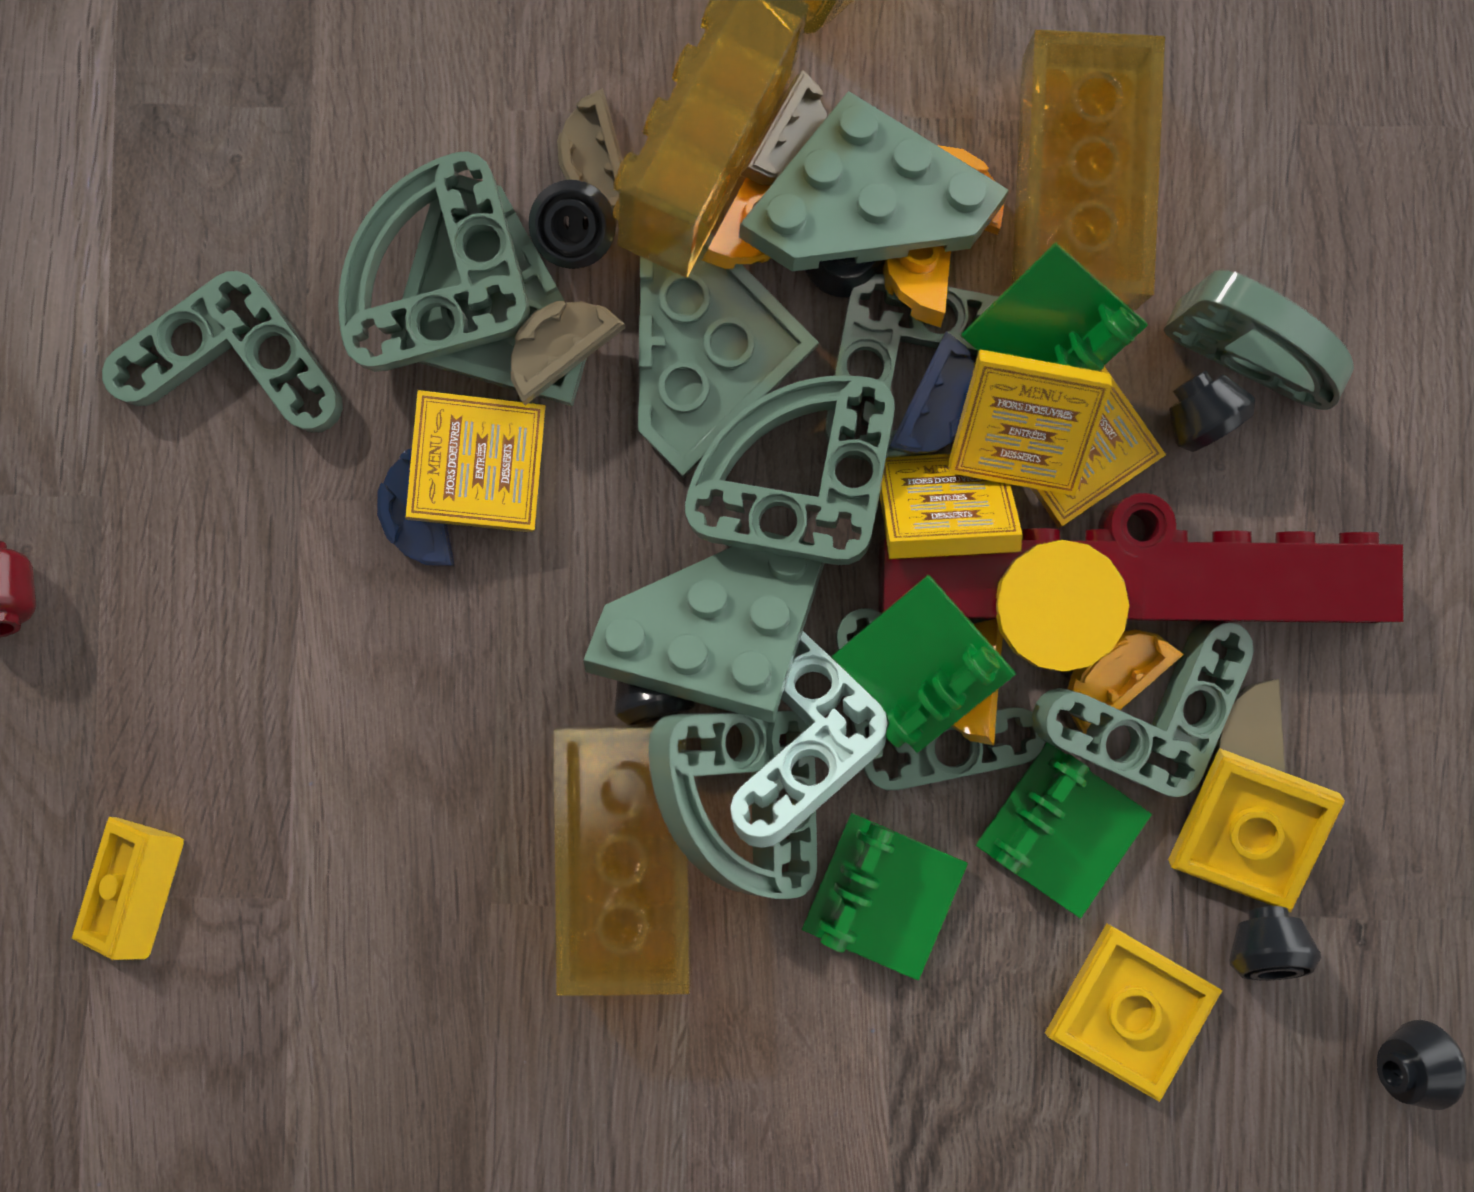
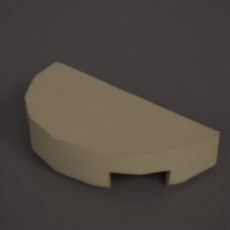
[740,70,827,185]
[557,88,637,215]
[511,301,626,405]
[1215,679,1285,772]

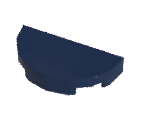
[888,331,975,455]
[377,448,455,566]

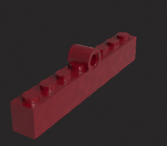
[879,493,1403,623]

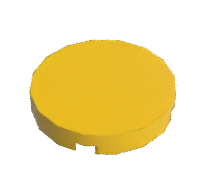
[996,540,1129,672]

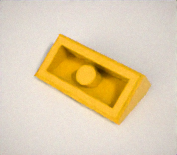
[72,817,184,960]

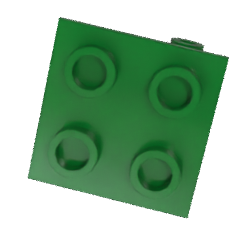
[961,242,1148,372]
[832,574,1016,753]
[975,743,1152,919]
[801,812,968,981]

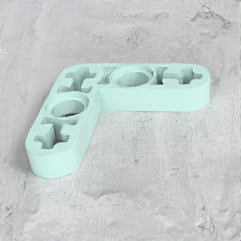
[731,631,888,848]

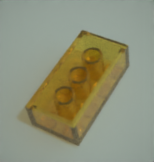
[612,0,809,278]
[1012,29,1165,310]
[554,725,691,996]

